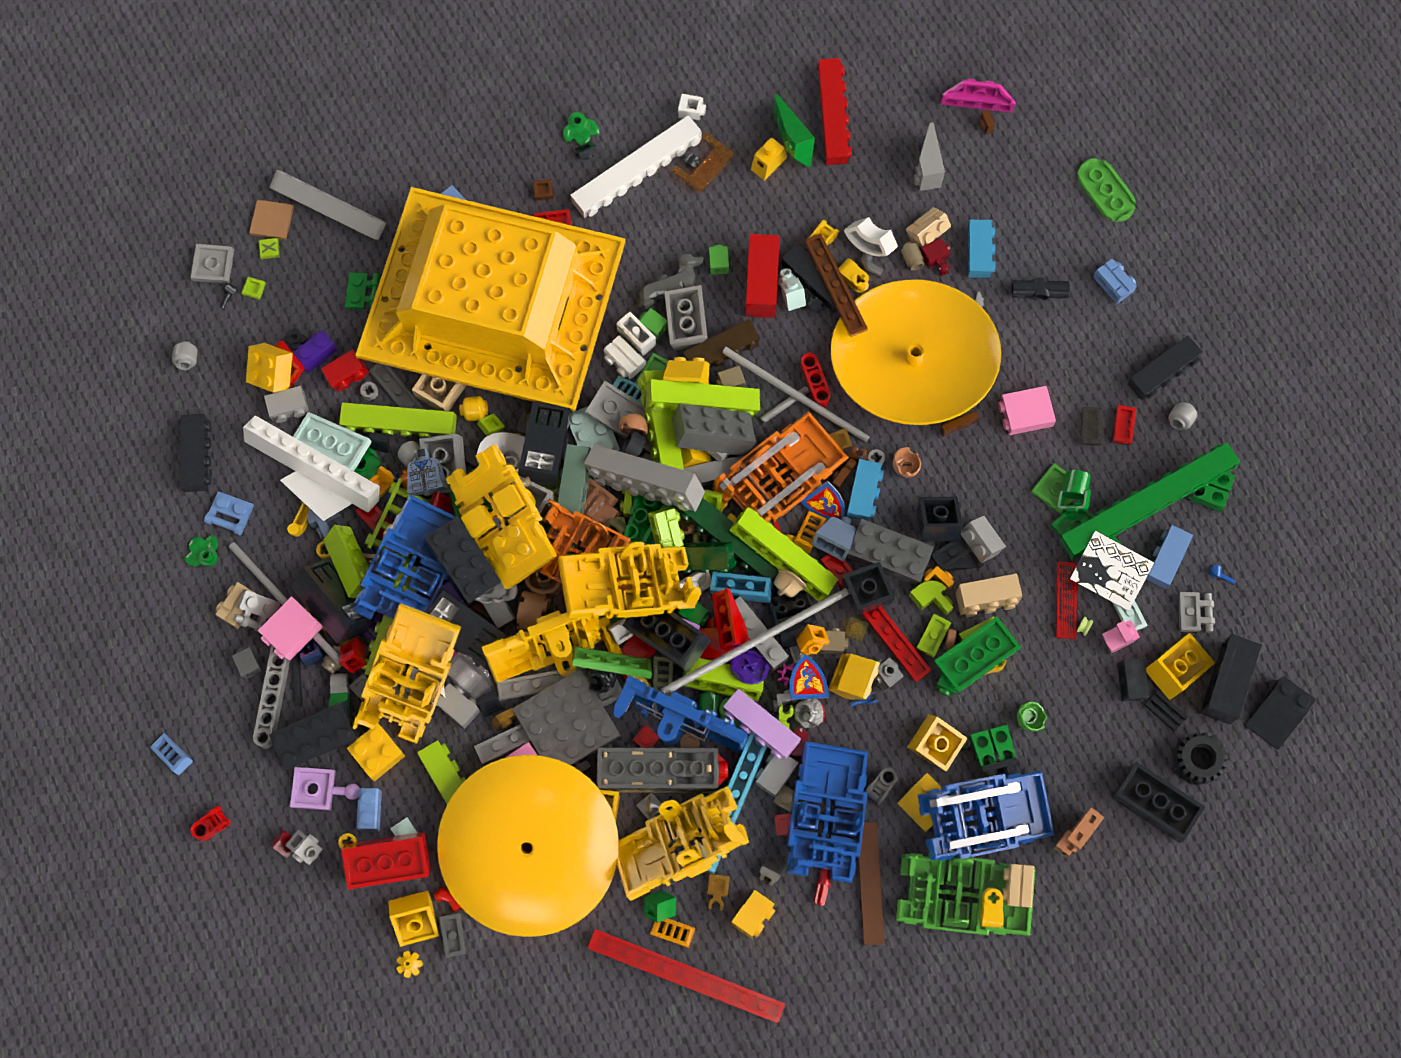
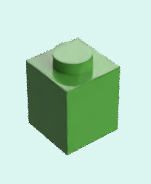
[709,245,729,275]
[639,308,668,340]

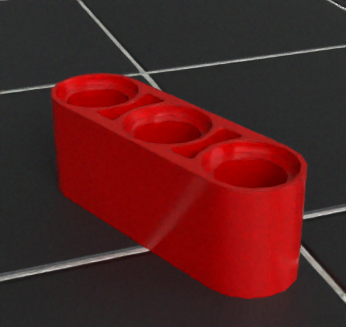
[800,353,831,408]

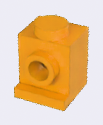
[796,624,829,656]

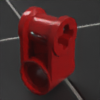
[191,806,232,842]

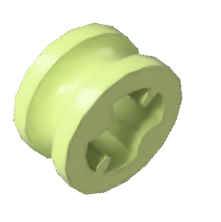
[1076,616,1093,636]

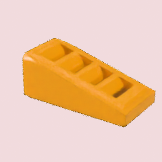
[794,511,826,554]
[651,919,695,948]

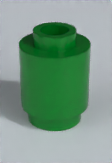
[698,691,719,714]

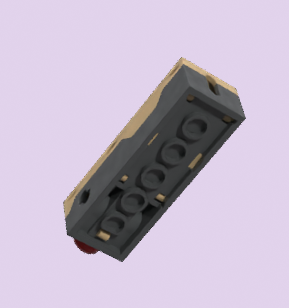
[597,748,728,793]

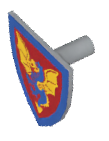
[801,481,845,520]
[790,654,829,700]

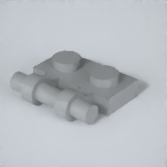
[233,589,280,632]
[1178,592,1215,633]

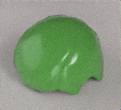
[1017,701,1047,732]

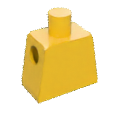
[751,138,787,181]

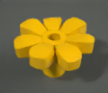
[397,951,423,978]

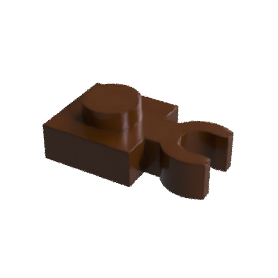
[847,445,868,463]
[831,458,857,491]

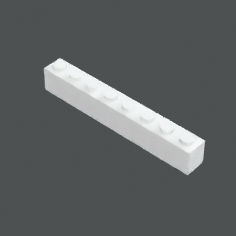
[571,115,702,218]
[243,416,380,512]

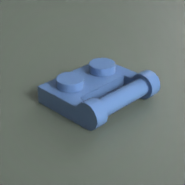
[204,492,254,535]

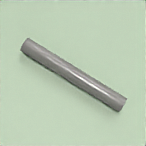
[760,386,809,423]

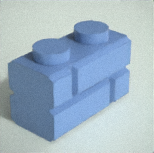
[1093,259,1137,304]
[357,788,382,831]

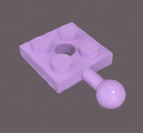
[290,767,360,811]

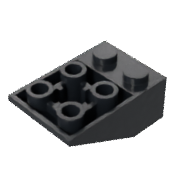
[768,589,818,649]

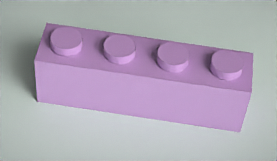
[723,689,801,760]

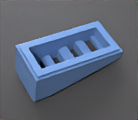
[150,733,193,775]

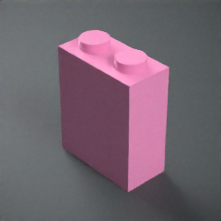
[998,386,1056,435]
[258,597,323,660]

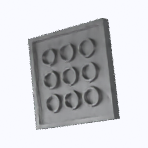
[512,669,621,766]

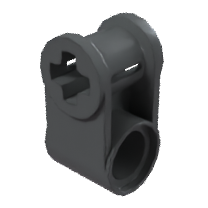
[865,768,897,807]

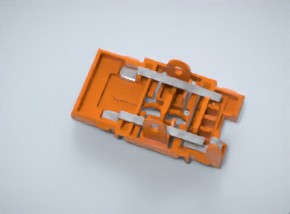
[712,411,849,523]

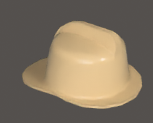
[774,569,807,597]

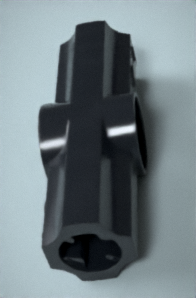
[1012,277,1070,300]

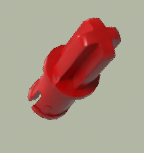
[813,868,831,905]

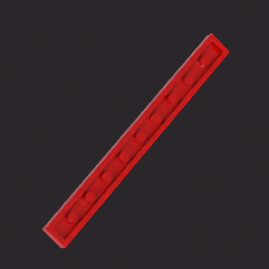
[588,929,785,1023]

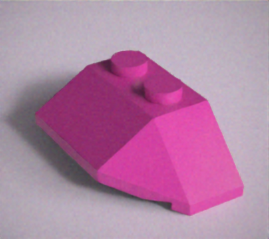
[941,79,1015,113]

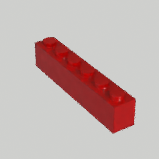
[818,58,852,165]

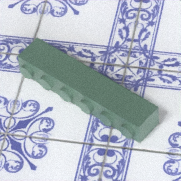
[557,444,591,555]

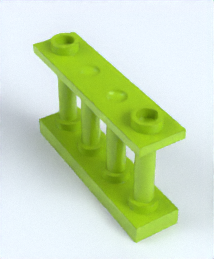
[364,478,431,564]

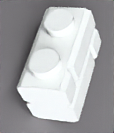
[616,312,656,356]
[604,336,646,380]

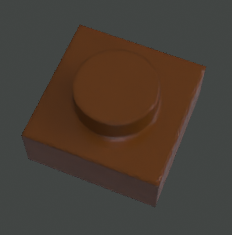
[978,109,995,135]
[533,179,554,201]

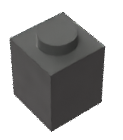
[232,647,263,680]

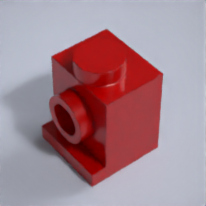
[339,637,367,673]

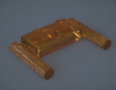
[672,132,735,192]

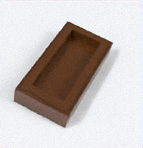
[940,411,979,437]

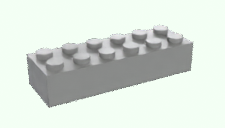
[584,444,705,512]

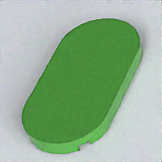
[1078,158,1136,222]

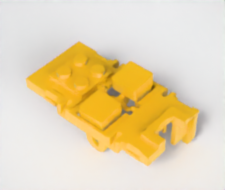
[445,445,557,589]
[558,542,701,618]
[352,603,461,744]
[482,611,622,683]
[617,786,749,901]

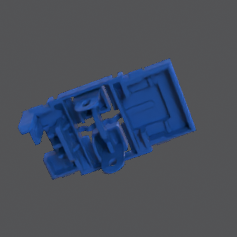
[352,495,465,630]
[786,741,868,883]

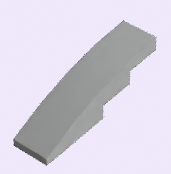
[684,454,754,486]

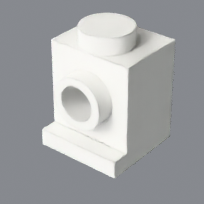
[678,94,706,120]

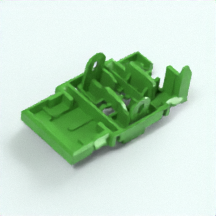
[896,853,1035,936]

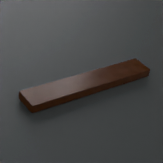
[804,233,868,338]
[857,822,884,945]

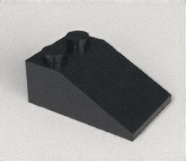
[1245,676,1317,750]

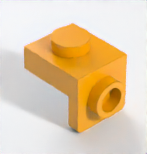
[370,466,395,499]
[923,566,954,591]

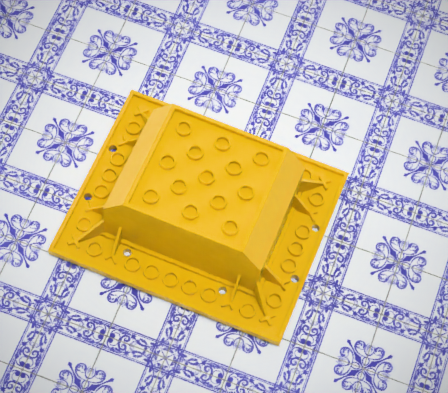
[356,187,626,412]

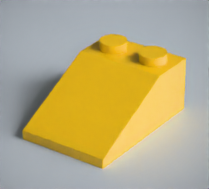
[1146,633,1215,700]

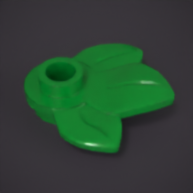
[563,112,599,146]
[183,535,218,567]

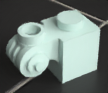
[778,269,806,311]

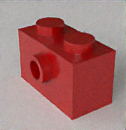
[321,349,369,391]

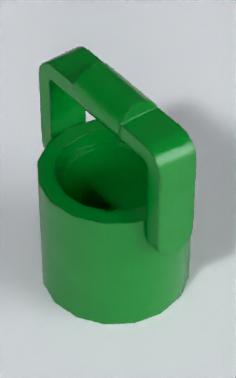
[1058,470,1091,513]

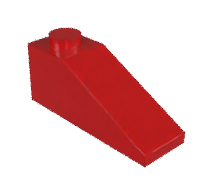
[712,588,749,652]

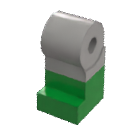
[329,673,350,708]

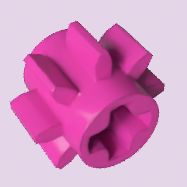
[777,663,794,688]

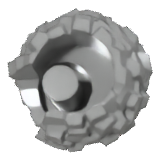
[794,699,825,728]

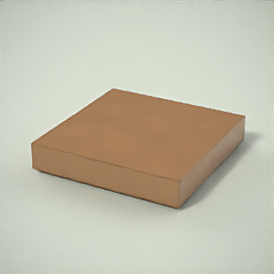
[249,200,294,240]

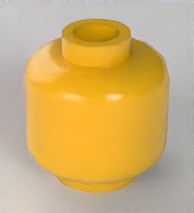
[459,396,488,421]

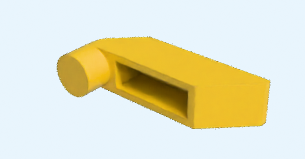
[287,502,310,537]

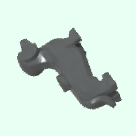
[638,254,704,312]

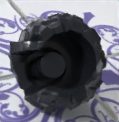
[586,668,616,693]

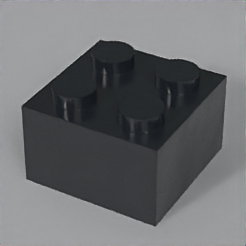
[917,496,963,542]
[842,562,895,616]

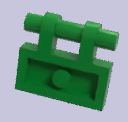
[345,272,381,310]

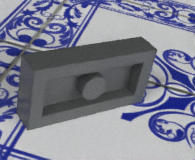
[439,913,467,958]

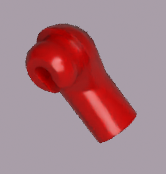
[434,888,462,912]

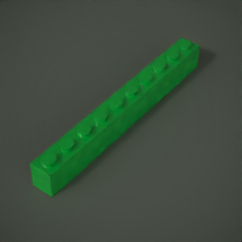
[1060,443,1240,560]

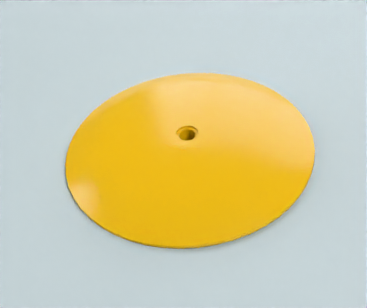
[831,280,1001,425]
[437,755,619,936]

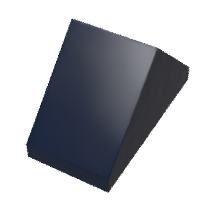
[299,638,324,667]

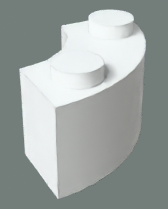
[844,217,898,256]

